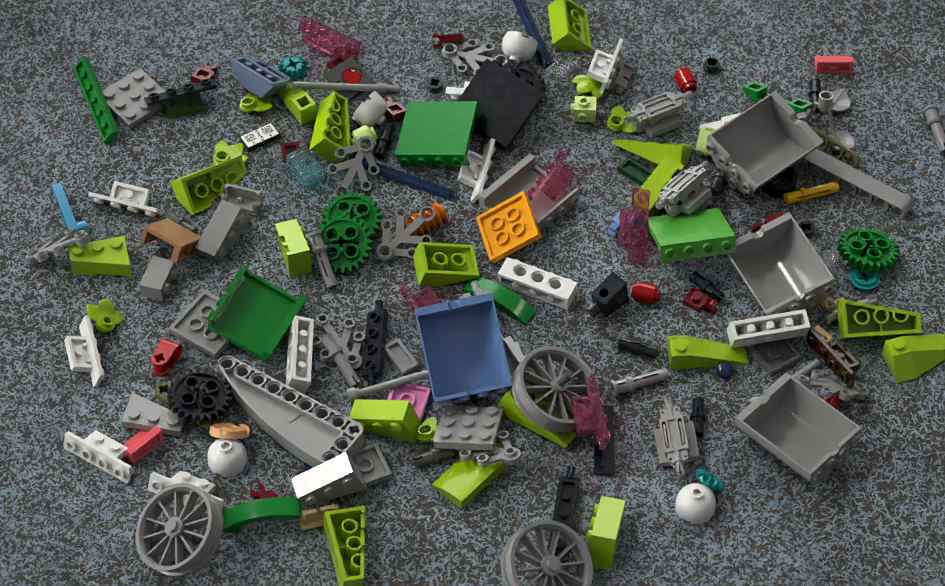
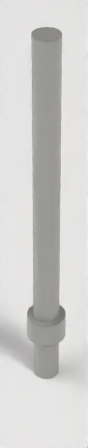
[292,81,400,94]

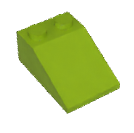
[413,242,479,287]

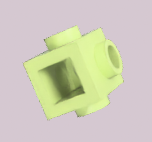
[570,96,597,122]

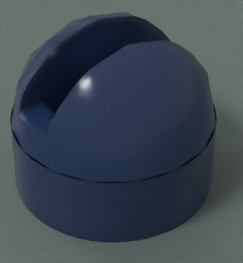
[716,363,733,379]

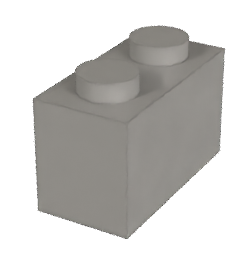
[139,256,178,301]

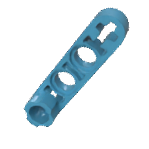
[51,183,90,239]

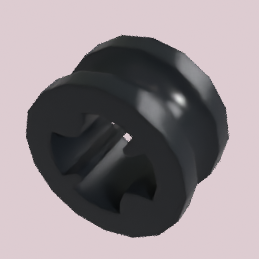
[427,77,443,94]
[798,221,815,239]

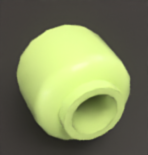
[350,125,378,149]

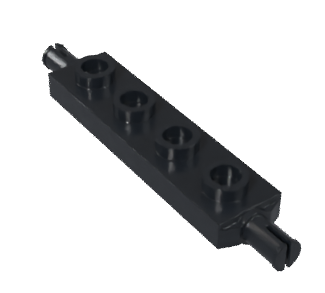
[361,300,388,387]
[548,466,580,560]

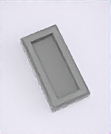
[384,338,420,377]

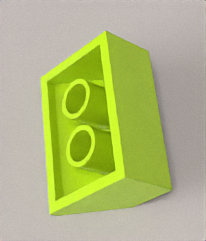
[548,0,592,51]

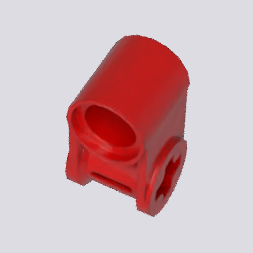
[151,339,182,377]

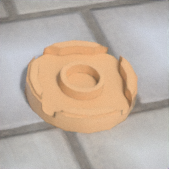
[210,423,250,439]

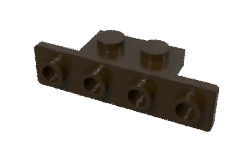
[807,328,860,388]

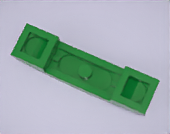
[743,81,813,114]
[462,277,536,326]
[222,497,301,532]

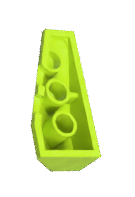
[882,334,945,384]
[496,379,576,448]

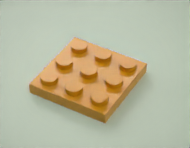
[476,191,542,264]

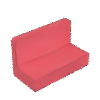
[814,56,854,73]
[123,425,164,465]

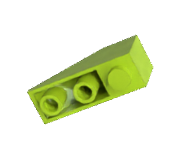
[277,82,317,126]

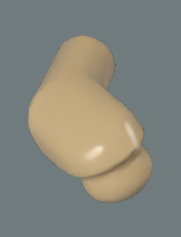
[821,297,844,311]
[814,325,832,344]

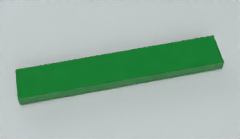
[73,56,119,145]

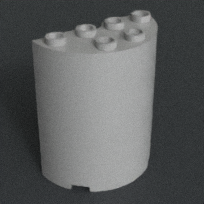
[706,90,824,194]
[727,212,835,316]
[734,373,861,484]

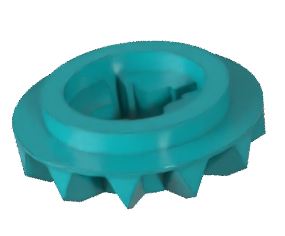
[279,55,308,79]
[849,267,880,292]
[695,469,725,491]

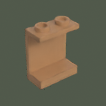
[141,218,201,263]

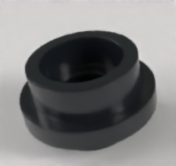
[703,57,721,74]

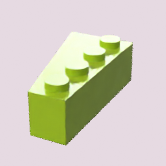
[309,91,351,164]
[837,299,922,339]
[323,506,365,586]

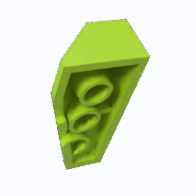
[612,139,693,168]
[170,155,247,215]
[666,335,748,369]

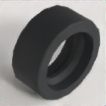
[762,167,798,198]

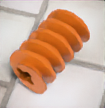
[406,203,449,236]

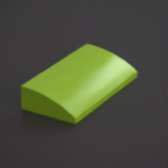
[432,439,508,509]

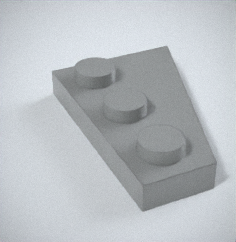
[121,392,185,437]

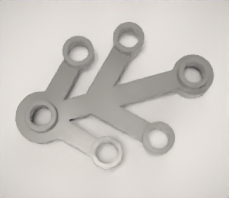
[441,39,508,76]
[327,136,379,198]
[376,206,435,261]
[25,227,91,264]
[313,313,365,370]
[796,369,869,401]
[454,431,521,467]

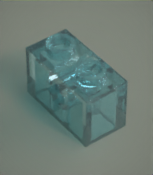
[286,145,325,191]

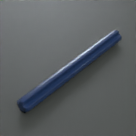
[513,0,552,68]
[353,155,453,200]

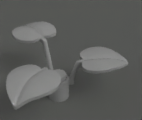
[796,88,855,151]

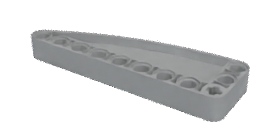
[218,356,365,468]

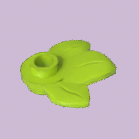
[572,75,605,99]
[239,92,273,113]
[607,105,636,133]
[213,140,248,164]
[86,299,123,333]
[416,417,439,442]

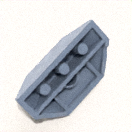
[231,56,291,98]

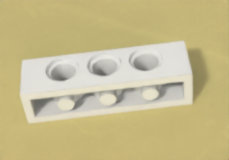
[498,257,577,310]
[727,309,810,348]
[286,315,314,395]

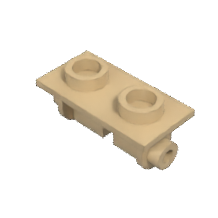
[298,503,339,531]

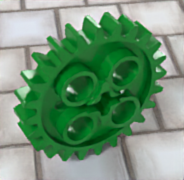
[321,191,382,246]
[314,213,374,275]
[837,226,900,273]

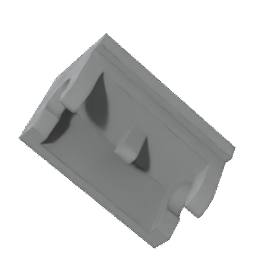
[221,183,262,217]

